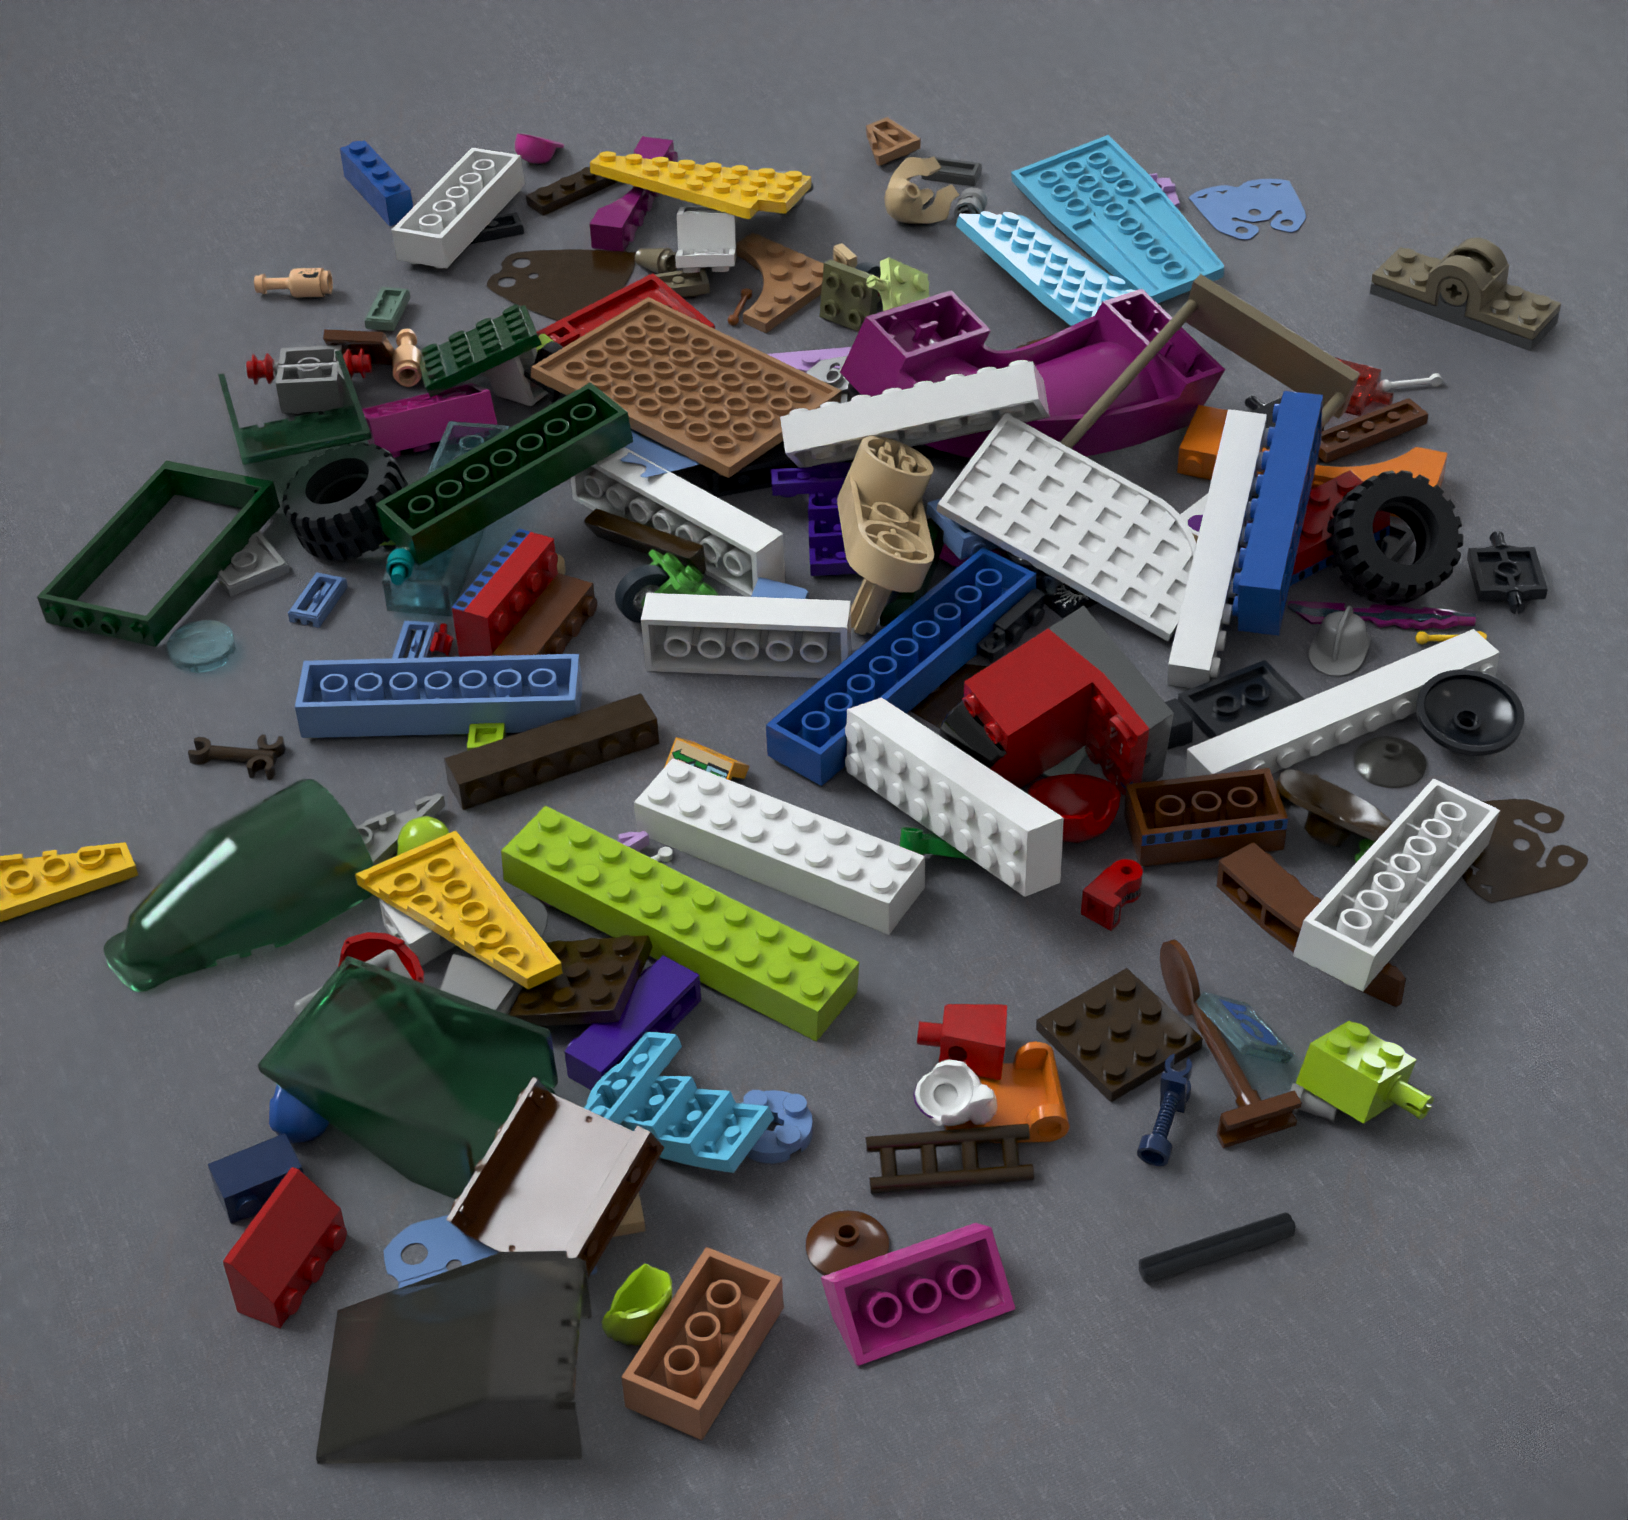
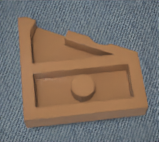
[866,117,921,166]

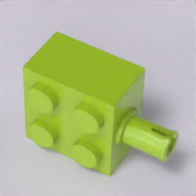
[1296,1021,1434,1124]

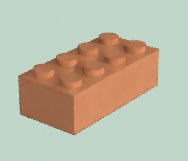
[621,1247,784,1440]

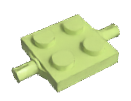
[866,257,929,311]

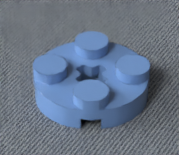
[741,1090,813,1164]

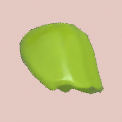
[601,1264,672,1346]

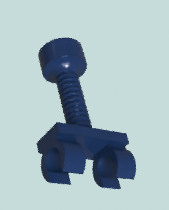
[1137,1054,1192,1166]

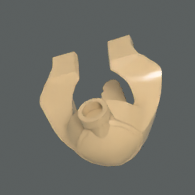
[884,156,959,224]

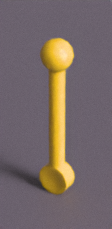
[1415,631,1487,645]

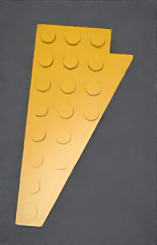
[590,151,811,219]

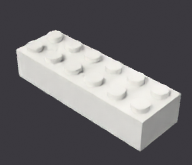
[391,148,525,269]
[641,593,852,678]

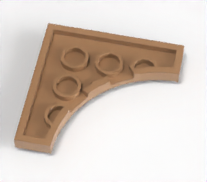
[736,232,824,333]

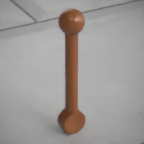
[727,288,753,326]

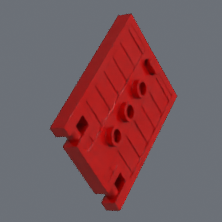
[537,273,715,347]

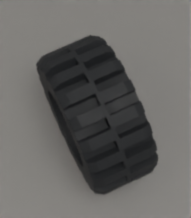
[282,442,408,561]
[1326,470,1464,605]

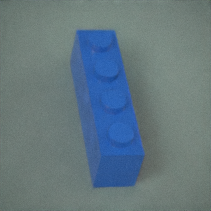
[340,140,413,226]

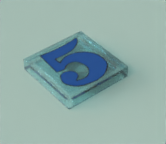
[1196,991,1295,1064]

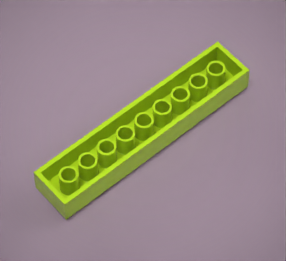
[501,805,859,1042]

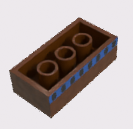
[1124,768,1288,866]

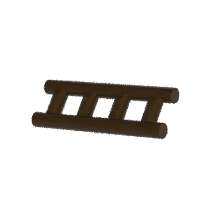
[865,1123,1034,1194]

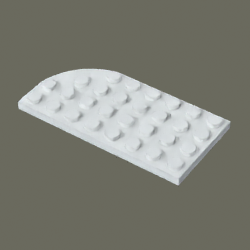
[936,413,1197,641]

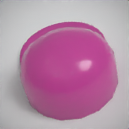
[514,133,564,164]

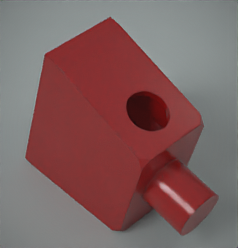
[917,1004,1008,1080]

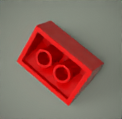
[223,1167,347,1328]

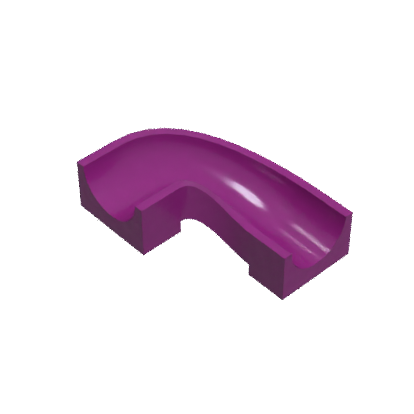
[840,288,1225,458]

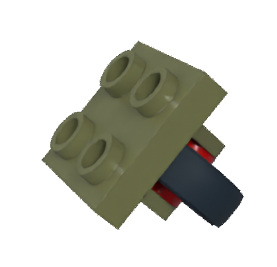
[819,259,881,332]

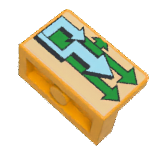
[664,737,750,781]

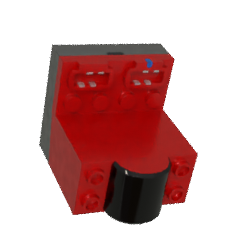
[939,606,1174,795]

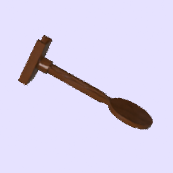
[1160,939,1302,1149]

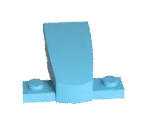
[584,1032,774,1173]

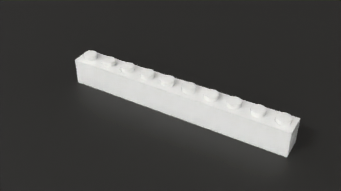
[1167,409,1269,688]
[1185,629,1500,777]

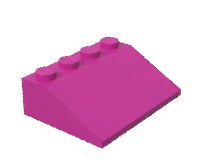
[355,383,498,458]

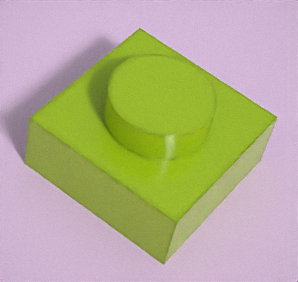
[467,723,506,750]

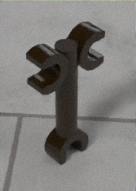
[188,734,286,780]

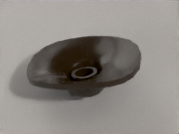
[1277,770,1392,847]

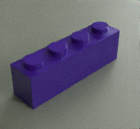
[564,955,702,1090]

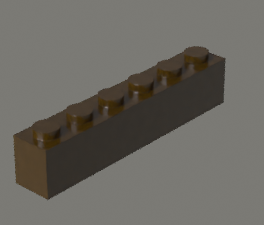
[444,693,660,810]

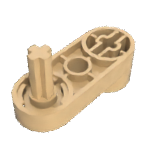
[837,436,934,635]

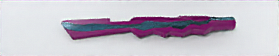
[1288,601,1476,630]

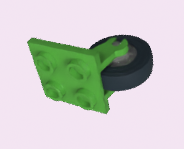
[615,549,718,623]

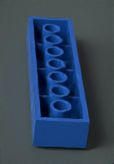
[1232,391,1323,636]

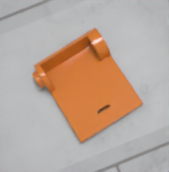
[935,1041,1070,1143]

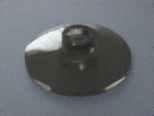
[1354,736,1426,788]

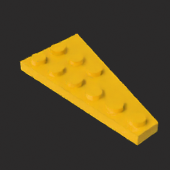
[355,830,563,989]

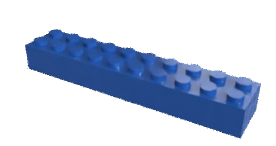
[766,547,1036,786]

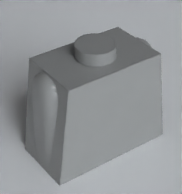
[434,954,523,1038]

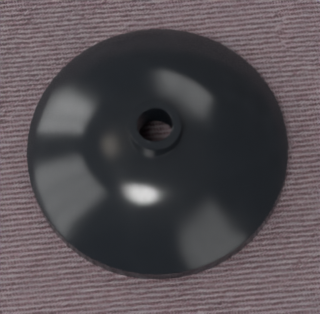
[1416,669,1524,756]

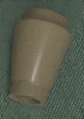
[635,248,677,274]

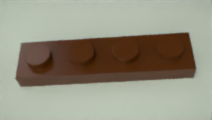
[1318,398,1428,463]

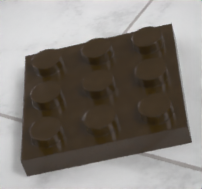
[508,935,653,1028]
[1036,968,1203,1102]

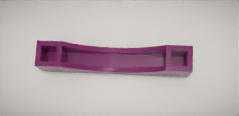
[589,136,678,251]

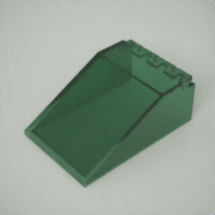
[218,350,372,465]
[258,956,558,1199]

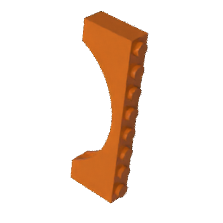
[1177,405,1448,518]

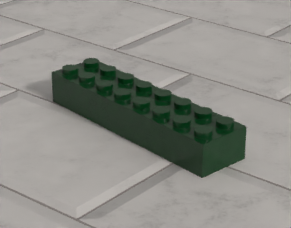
[376,382,633,566]

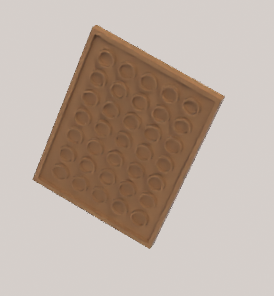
[531,297,842,478]

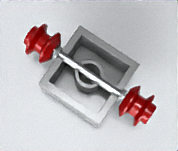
[246,345,371,414]

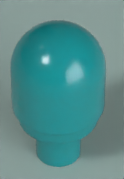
[386,548,414,585]

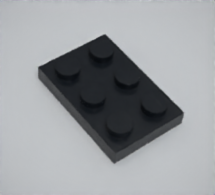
[1177,660,1305,739]

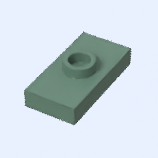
[364,287,410,331]

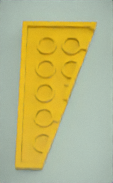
[0,842,138,922]

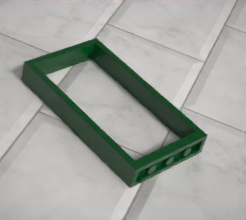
[37,460,280,647]

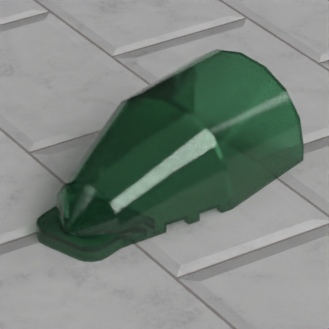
[103,778,374,992]

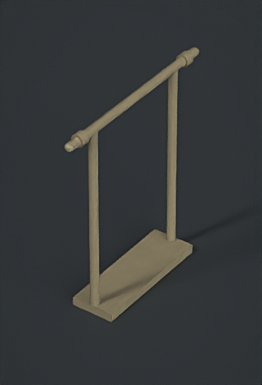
[1060,274,1360,612]

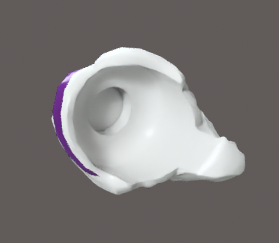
[913,1059,998,1126]

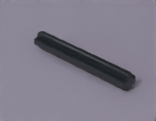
[1138,1212,1296,1283]

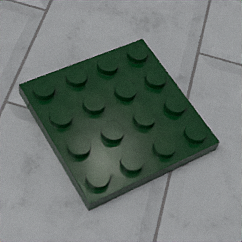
[420,305,542,398]

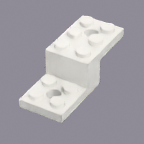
[675,206,737,273]

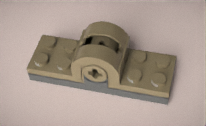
[1370,238,1561,351]

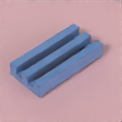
[288,572,348,628]
[392,621,438,658]

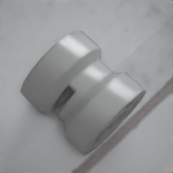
[954,187,987,220]

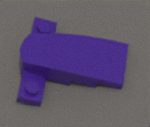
[771,462,858,576]

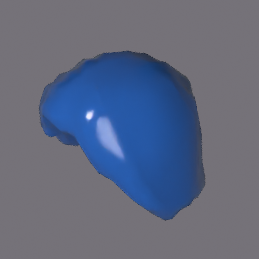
[269,1064,334,1143]

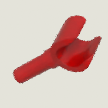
[430,623,454,656]

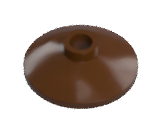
[806,1210,889,1276]

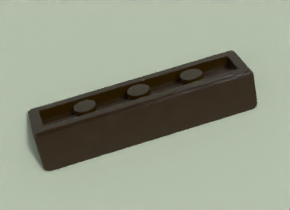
[584,508,706,574]

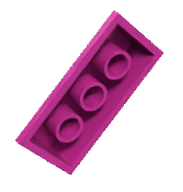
[821,1223,1015,1366]

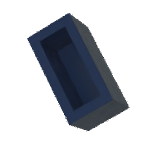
[208,1133,304,1224]

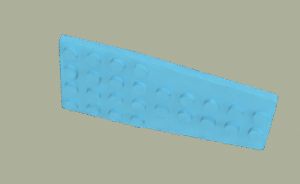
[1011,135,1224,303]
[956,211,1188,333]

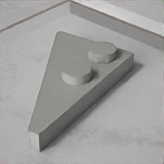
[309,793,445,878]

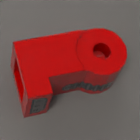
[1081,859,1143,931]

